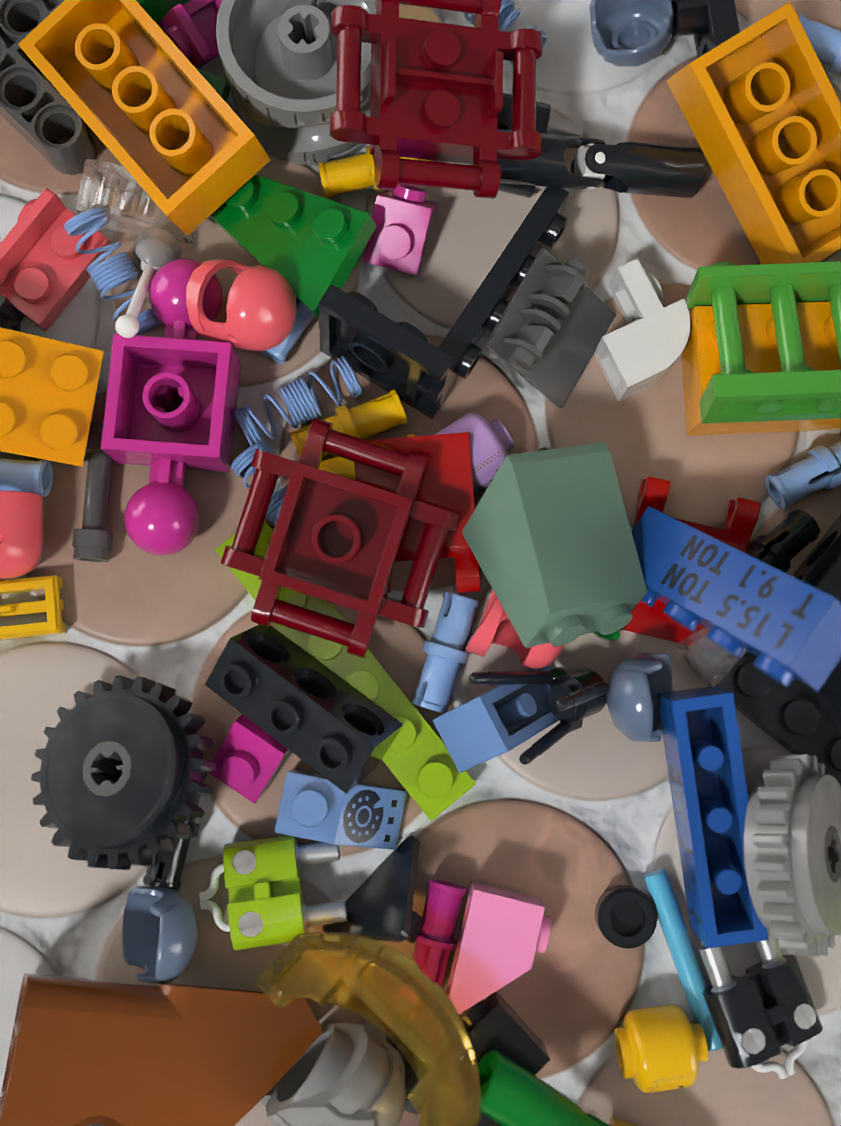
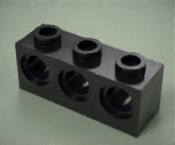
[205,624,403,794]

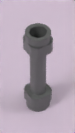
[72,422,113,562]

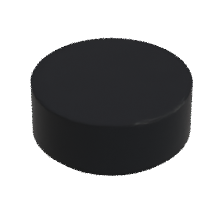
[595,885,657,949]

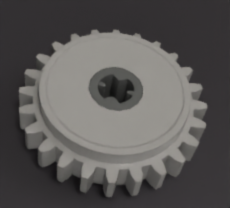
[744,754,841,957]

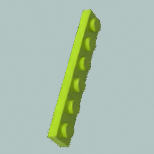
[215,521,476,821]

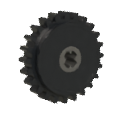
[31,675,216,870]

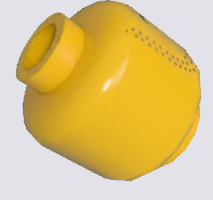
[614,1004,708,1093]

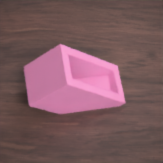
[444,881,551,1016]

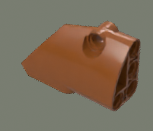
[0,973,323,1126]

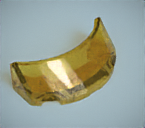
[255,932,481,1126]

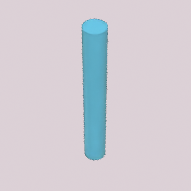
[643,869,722,1051]

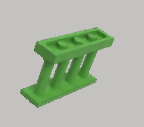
[686,261,841,424]

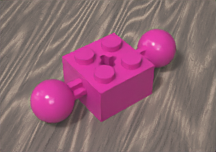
[101,259,241,556]

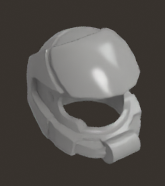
[262,1023,406,1126]

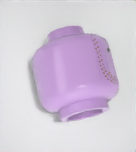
[435,412,514,495]

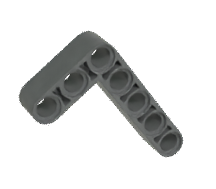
[0,0,97,175]

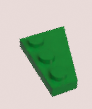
[210,174,377,319]

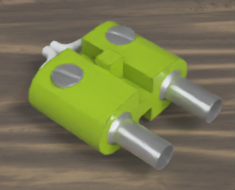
[199,835,347,951]

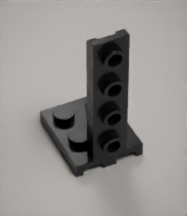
[319,186,569,419]

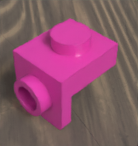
[160,0,222,69]
[363,184,438,276]
[208,714,290,804]

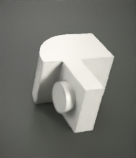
[594,258,690,402]

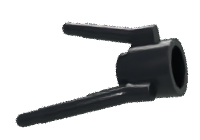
[469,667,609,765]

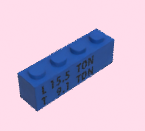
[631,506,841,691]
[657,685,769,949]

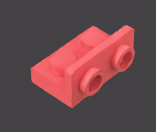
[0,188,112,332]

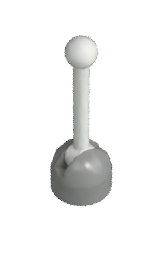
[115,228,181,338]

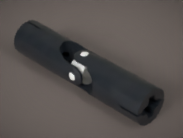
[497,128,705,198]

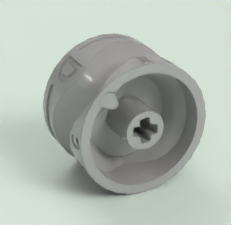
[216,0,376,165]

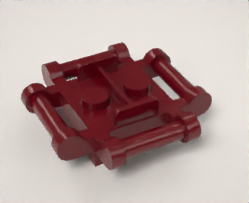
[330,0,542,199]
[221,418,460,658]

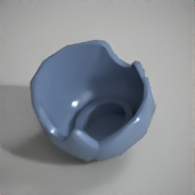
[589,0,674,67]
[606,653,673,742]
[122,886,199,984]

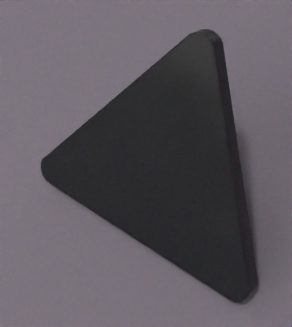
[323,835,425,943]

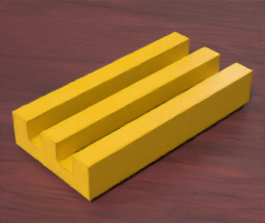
[0,575,66,640]

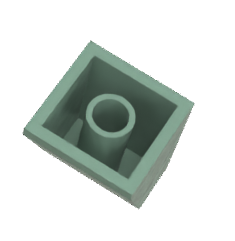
[461,442,647,648]

